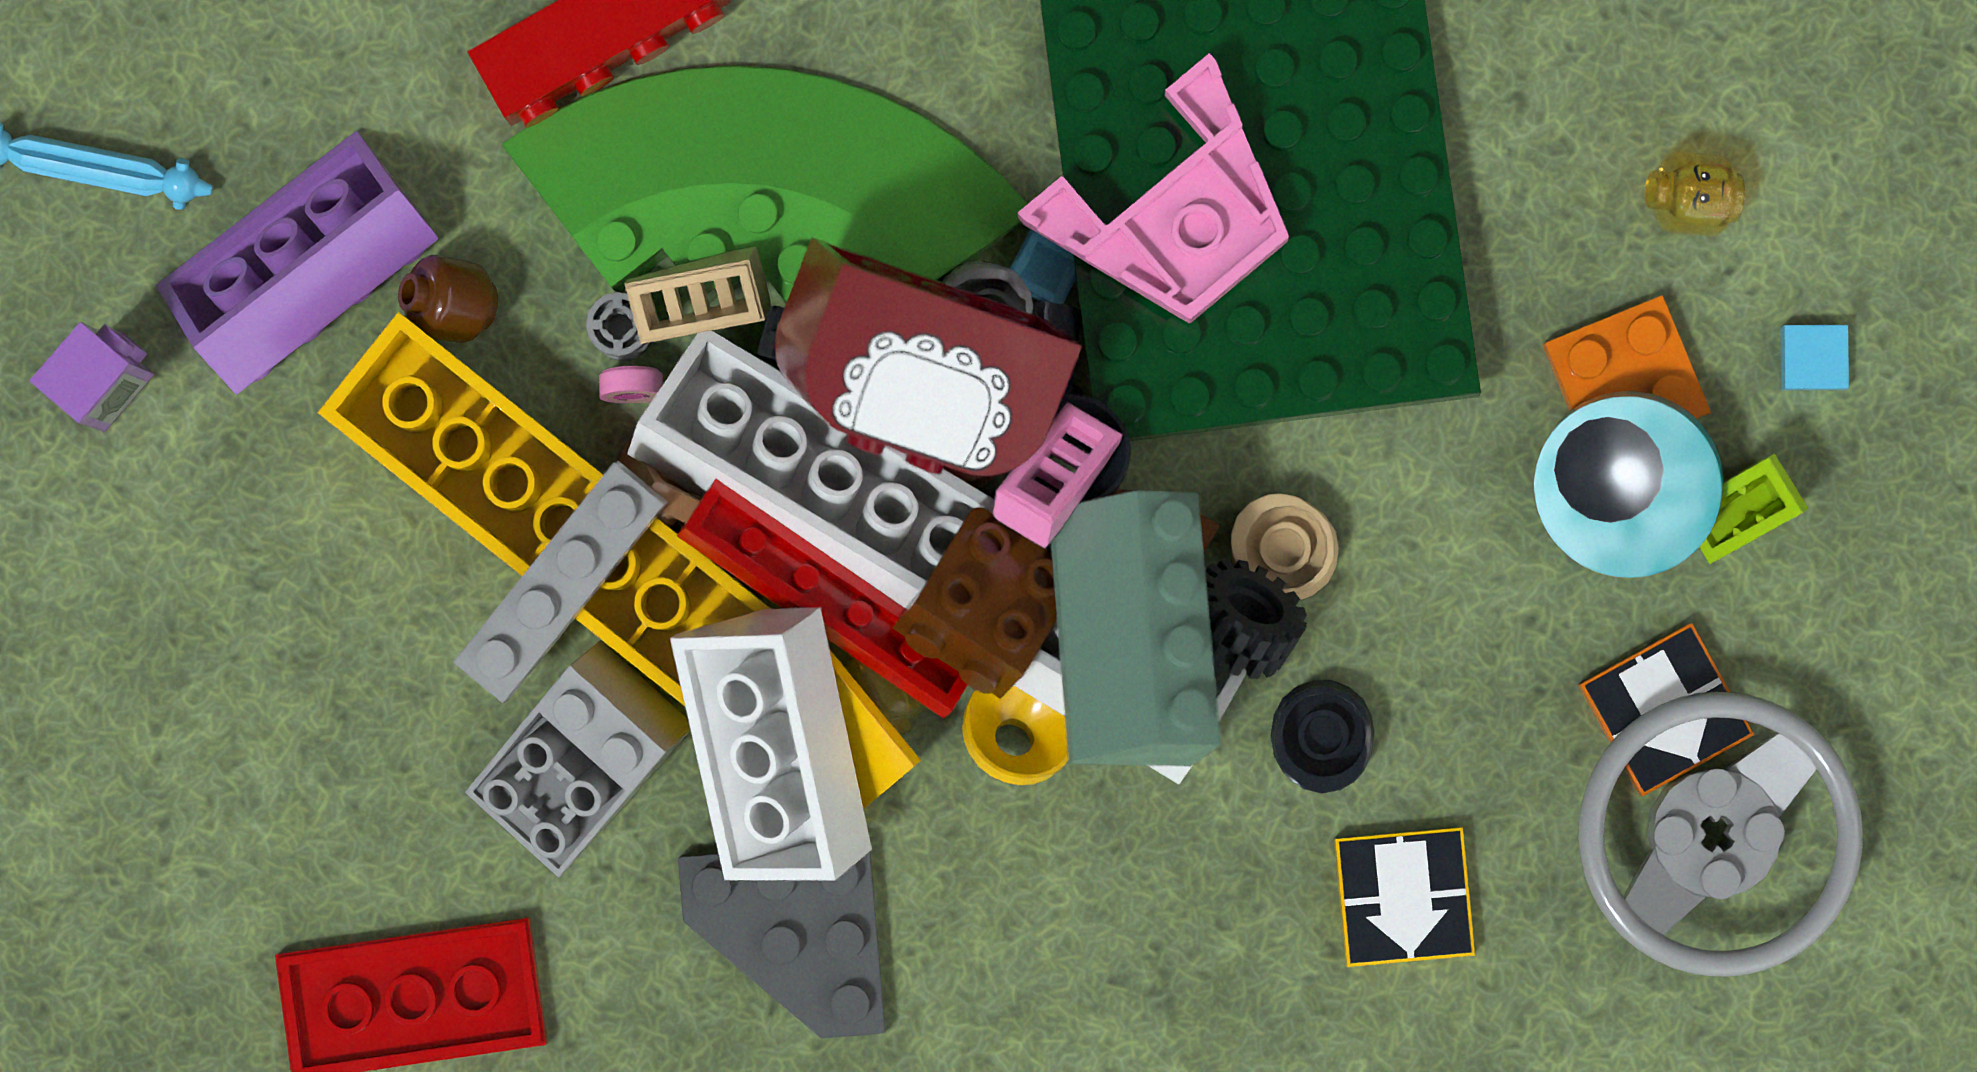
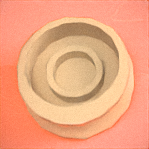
[1230,493,1339,600]

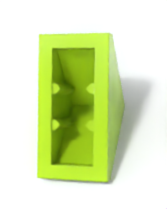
[1699,453,1809,564]

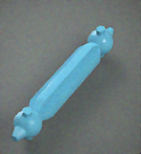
[0,122,213,210]

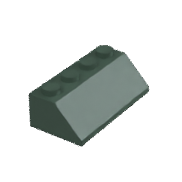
[1051,490,1221,766]

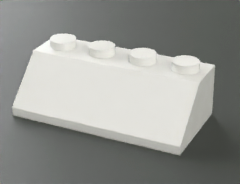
[670,607,872,880]

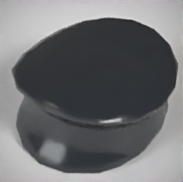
[1270,680,1375,794]

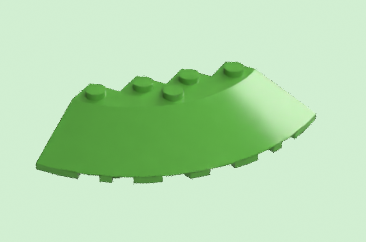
[501,65,1027,305]

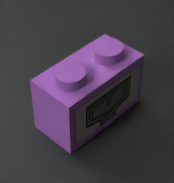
[29,322,154,432]

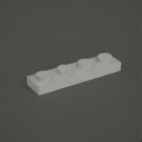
[453,461,669,703]

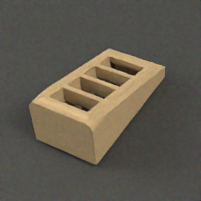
[625,247,771,344]

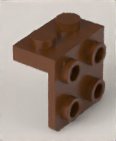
[892,507,1057,699]

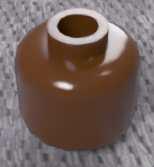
[398,255,498,343]

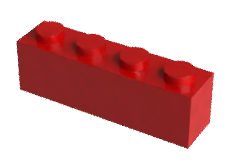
[467,0,731,128]

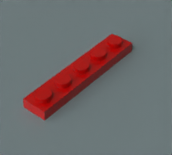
[677,479,968,719]

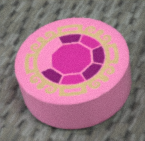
[599,366,663,403]

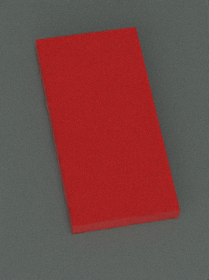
[275,917,548,1072]

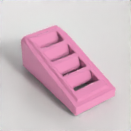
[993,402,1122,547]

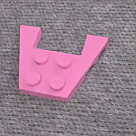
[1018,53,1289,324]

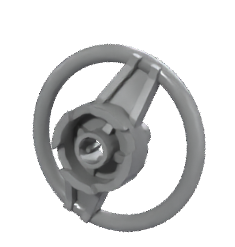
[1578,692,1863,977]

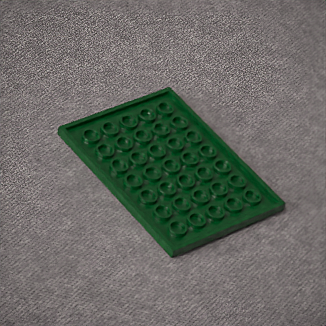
[1039,0,1481,441]

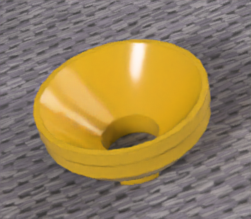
[962,686,1068,785]

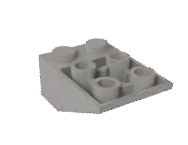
[465,640,691,878]

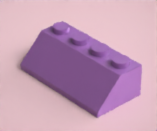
[156,130,439,395]

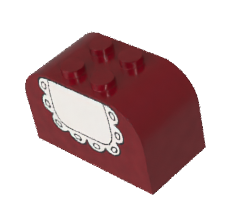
[775,237,1082,476]

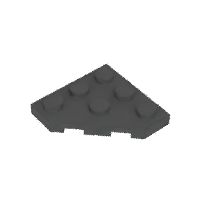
[678,851,886,1039]

